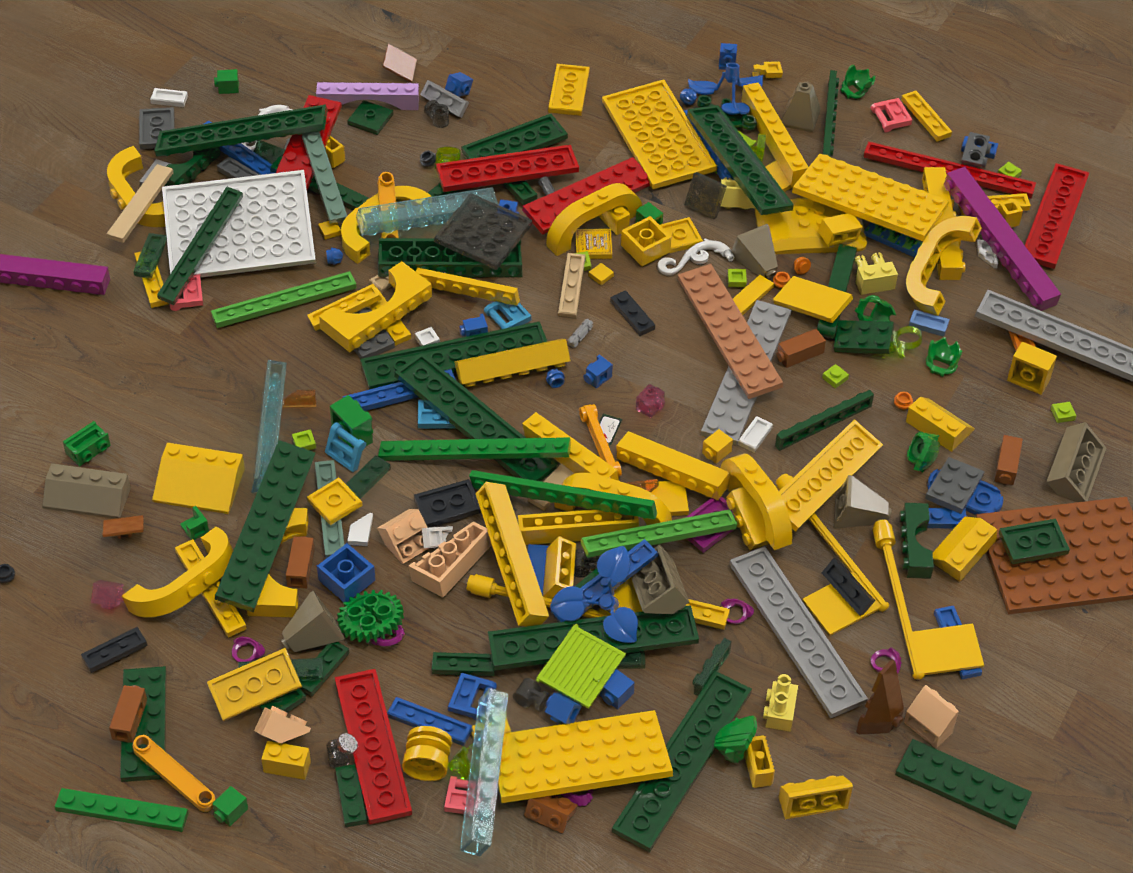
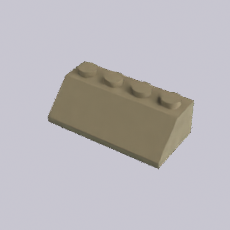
[1047,422,1106,502]
[43,463,131,519]
[631,544,689,614]

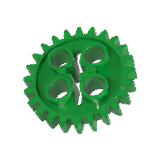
[337,590,404,643]

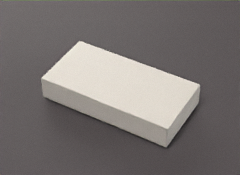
[150,88,188,107]
[738,416,773,453]

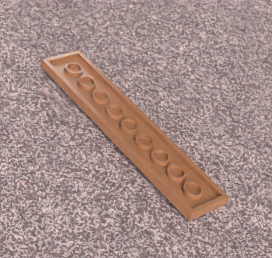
[678,264,783,399]

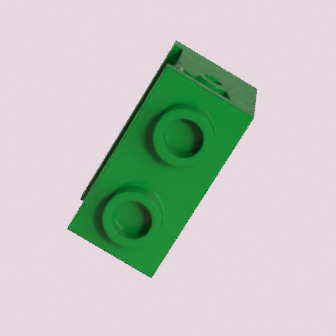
[63,421,111,467]

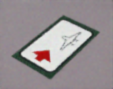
[591,414,623,445]

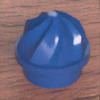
[680,88,697,105]
[326,247,343,265]
[546,369,565,388]

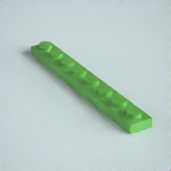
[211,271,356,328]
[581,509,737,558]

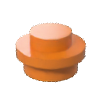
[793,257,811,275]
[773,272,791,288]
[894,392,913,409]

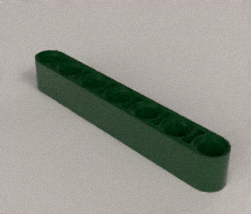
[817,244,857,339]

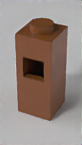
[776,329,826,368]
[994,435,1023,485]
[286,536,315,589]
[109,685,147,743]

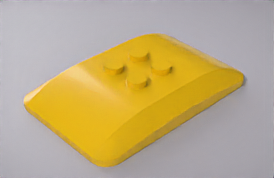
[755,198,867,255]

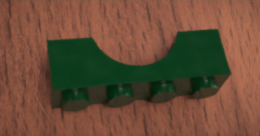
[164,148,220,187]
[899,503,934,579]

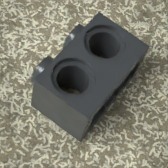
[961,132,992,169]

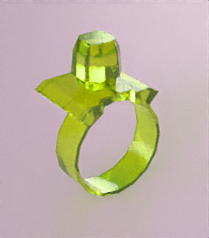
[749,134,766,162]
[435,147,461,169]
[890,326,922,359]
[448,743,493,780]

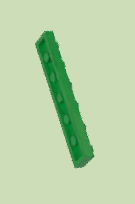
[55,788,189,832]

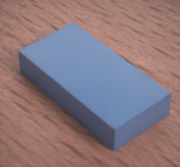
[909,309,950,337]

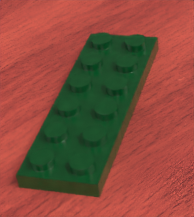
[461,113,568,159]
[120,666,167,782]
[895,739,1032,830]

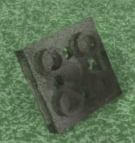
[684,172,727,219]

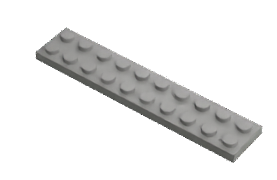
[975,290,1133,381]
[701,300,791,446]
[729,546,868,718]

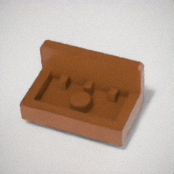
[524,795,578,833]

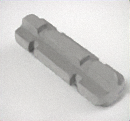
[567,319,593,348]

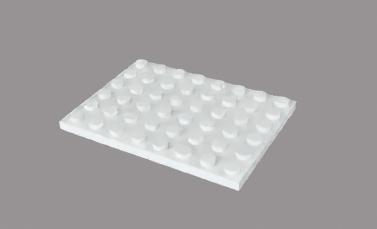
[162,170,316,277]

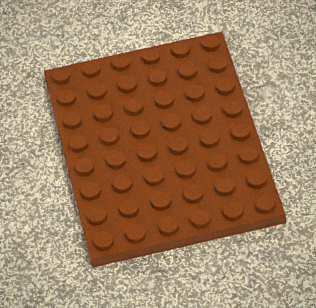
[976,497,1133,615]

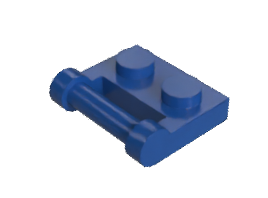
[448,673,497,722]

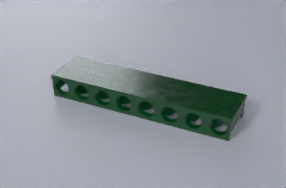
[378,238,523,277]

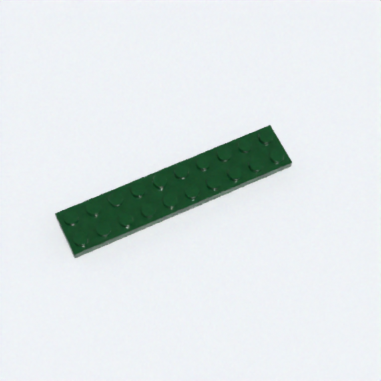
[155,104,328,157]
[687,105,794,215]
[360,321,548,390]
[394,353,557,481]
[215,440,316,613]
[488,605,699,670]
[612,671,752,852]

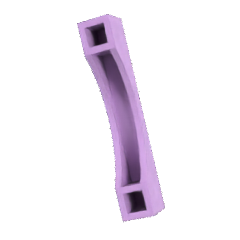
[316,82,419,110]

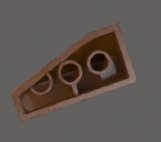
[856,659,904,735]

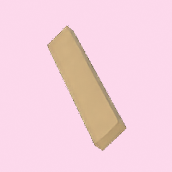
[107,164,173,243]

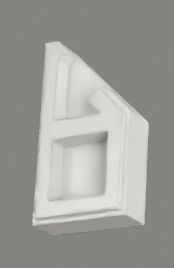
[977,240,998,268]
[348,513,373,546]
[422,526,453,548]

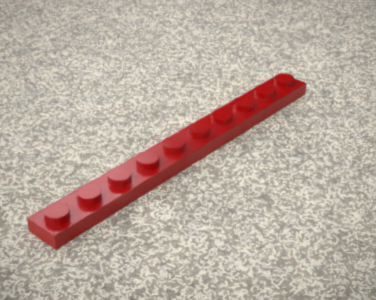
[864,141,1036,199]

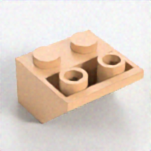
[377,509,429,564]
[904,685,959,748]
[254,706,311,743]

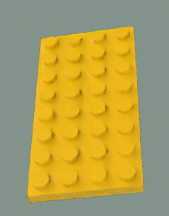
[602,80,717,189]
[792,154,949,241]
[488,710,673,803]

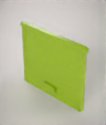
[536,624,626,709]

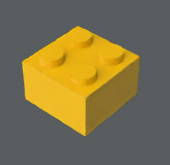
[621,216,672,266]
[1007,342,1057,395]

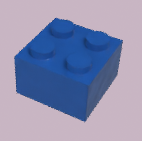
[317,543,375,602]

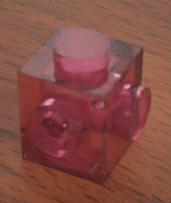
[636,384,665,418]
[91,580,125,609]

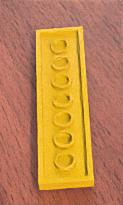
[779,419,883,532]

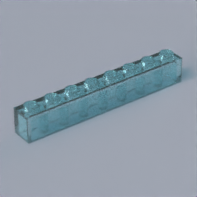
[356,187,499,236]
[251,360,287,493]
[460,688,509,856]

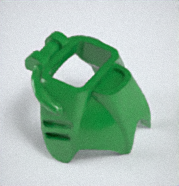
[840,65,876,99]
[855,295,896,321]
[926,337,963,377]

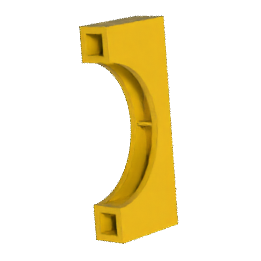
[319,262,432,352]
[247,508,309,617]

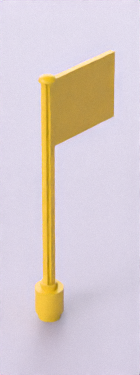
[776,474,889,636]
[872,520,984,680]
[466,574,642,618]

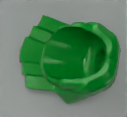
[907,432,940,473]
[714,716,757,763]

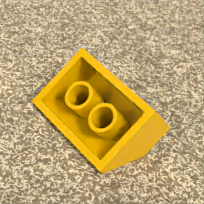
[906,397,974,452]
[933,517,997,582]
[779,776,853,819]

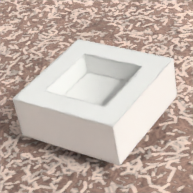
[415,327,440,346]

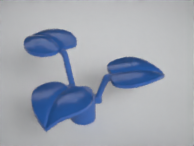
[688,63,763,114]
[550,546,638,643]

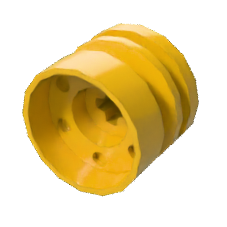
[402,726,452,781]

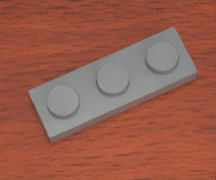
[420,80,469,118]

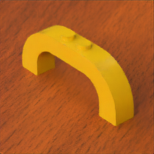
[107,146,166,227]
[546,183,642,256]
[341,186,432,264]
[906,216,982,316]
[721,453,792,550]
[554,473,672,525]
[122,527,233,617]

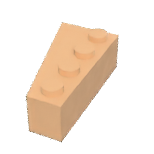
[408,521,492,597]

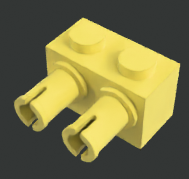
[719,177,755,209]
[854,252,898,295]
[763,674,798,732]

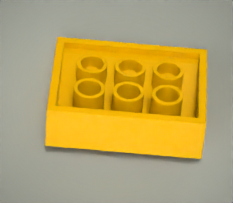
[152,443,245,514]

